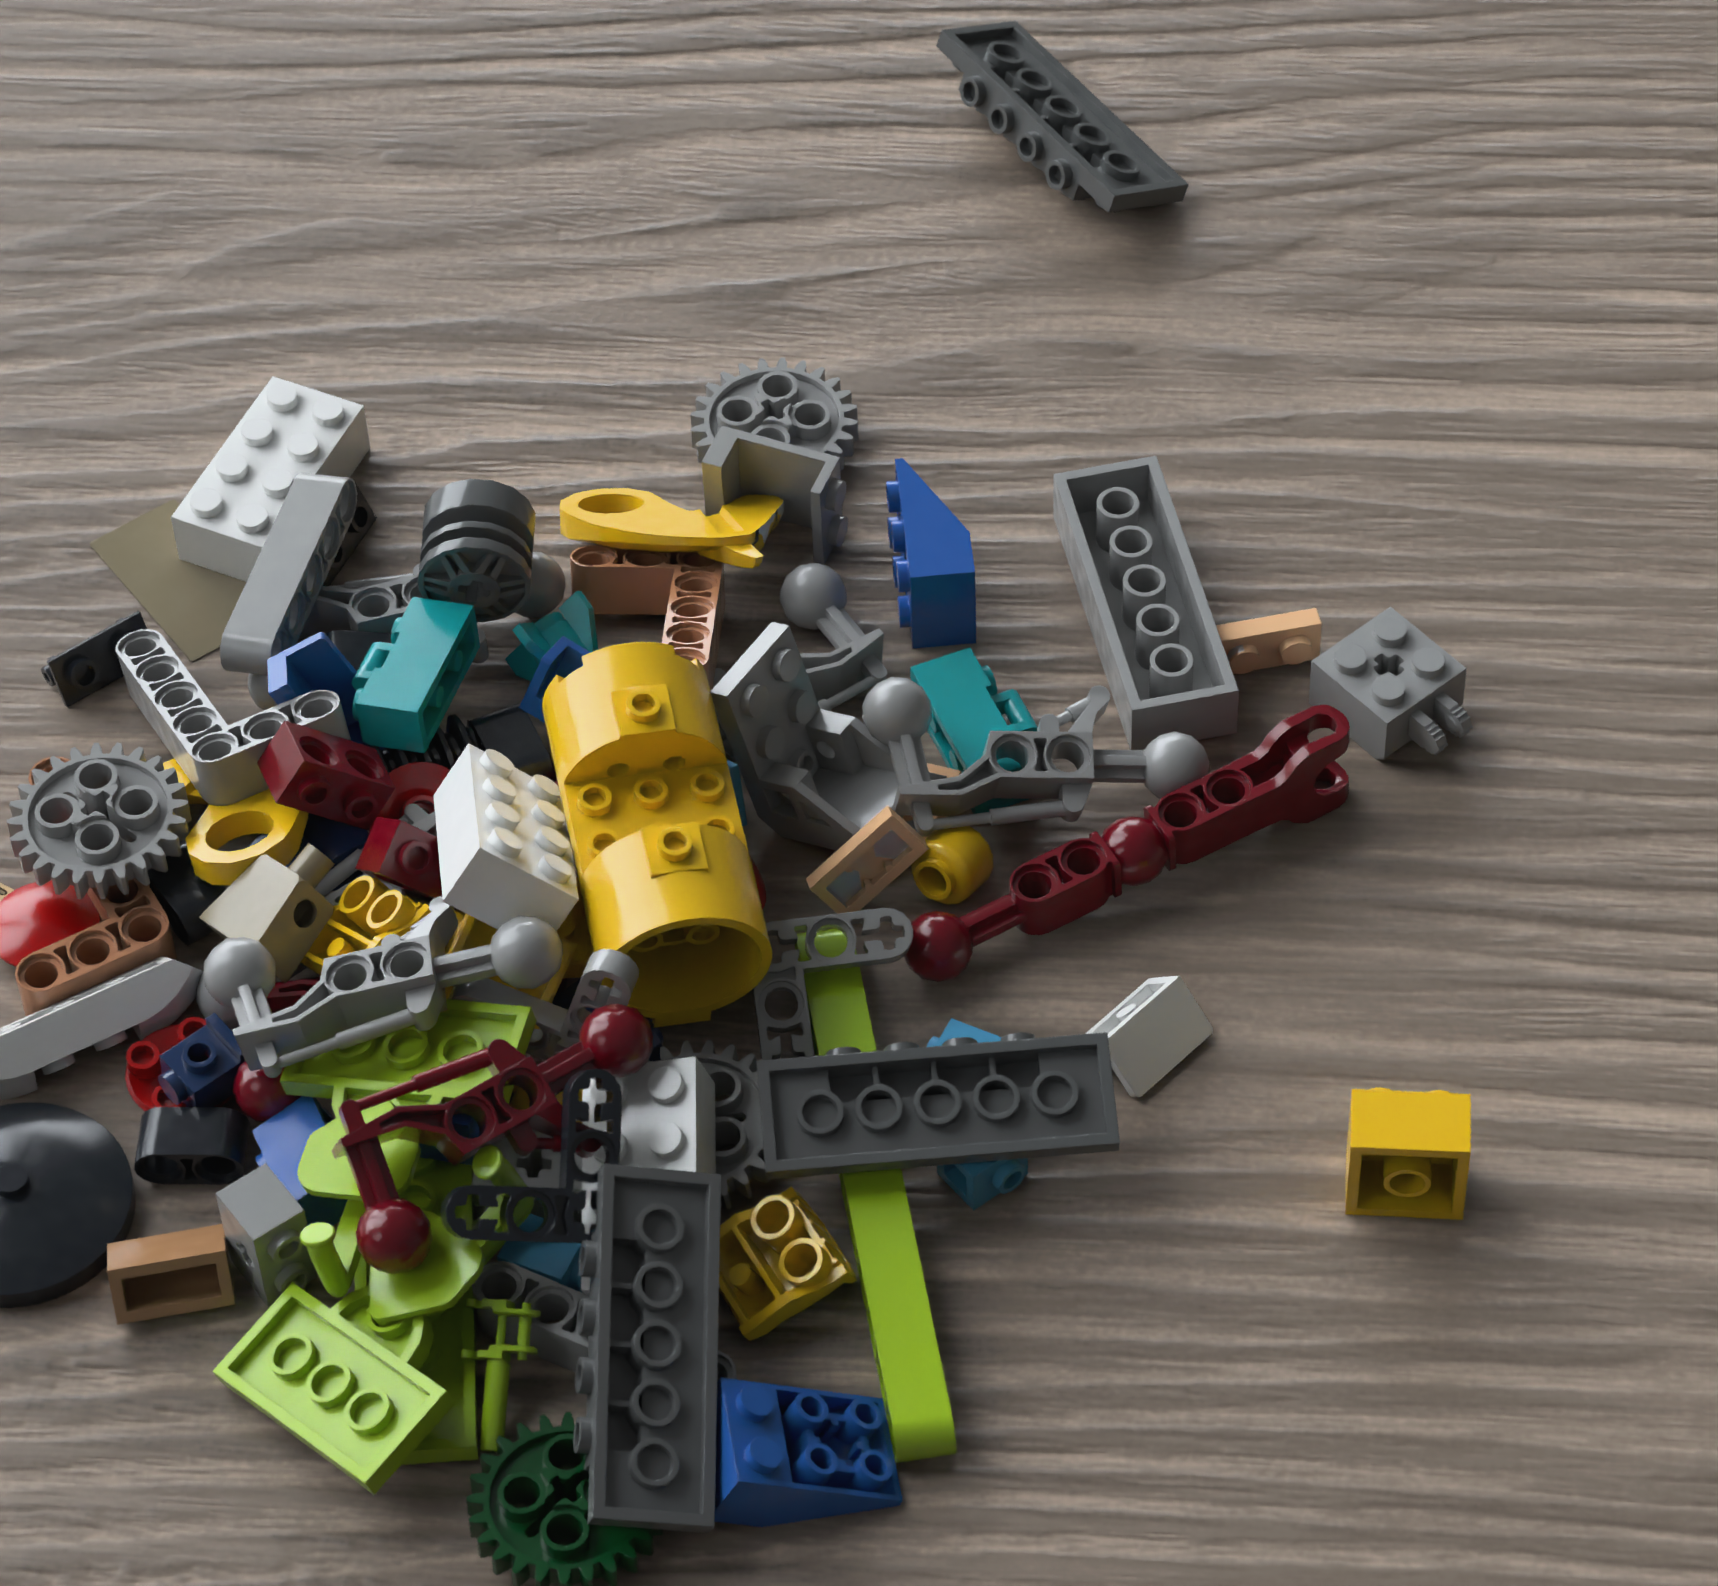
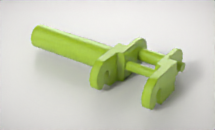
[461,1298,541,1453]

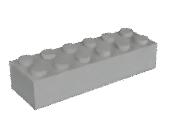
[1053,456,1239,750]

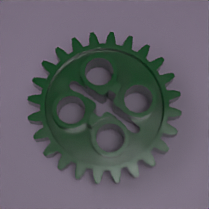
[466,1412,664,1586]

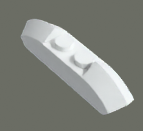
[0,956,204,1100]

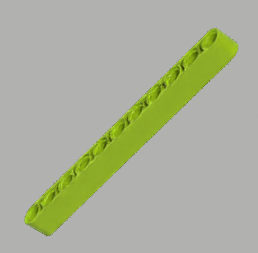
[795,928,957,1463]

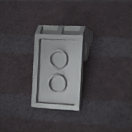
[710,622,905,851]

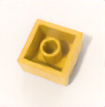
[1345,1087,1471,1220]

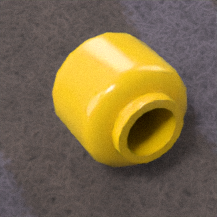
[911,826,993,905]

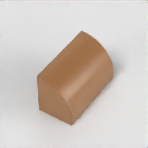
[107,1224,235,1325]

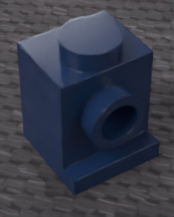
[158,1012,245,1107]

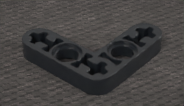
[440,1069,622,1243]

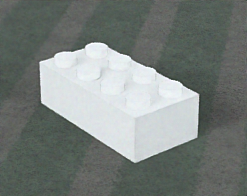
[171,376,370,582]
[433,743,579,932]
[581,1056,716,1296]

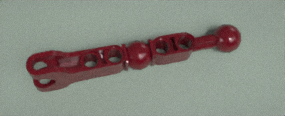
[904,705,1350,982]

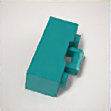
[352,597,481,753]
[910,647,1038,814]

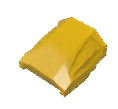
[300,875,430,975]
[719,1186,857,1341]

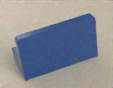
[267,632,357,726]

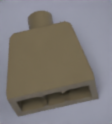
[199,843,335,983]

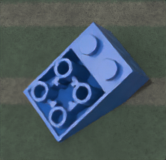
[886,458,976,649]
[715,1377,903,1527]

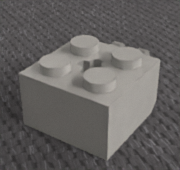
[1309,607,1473,760]

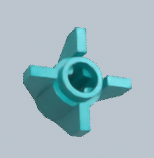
[505,591,599,681]

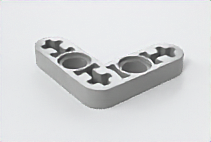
[753,908,913,1060]
[448,949,639,1060]

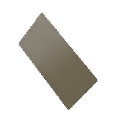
[90,499,246,661]

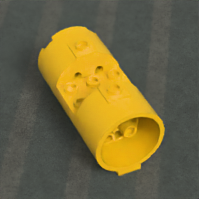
[542,642,772,1028]

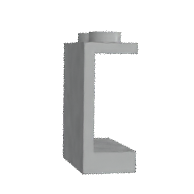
[702,426,848,565]

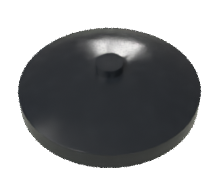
[0,1102,136,1308]

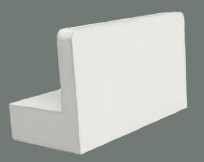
[1085,976,1213,1097]

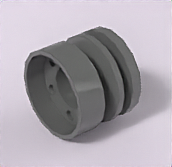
[418,479,536,622]

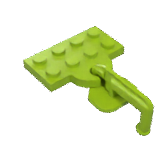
[280,999,537,1297]
[212,1145,534,1495]

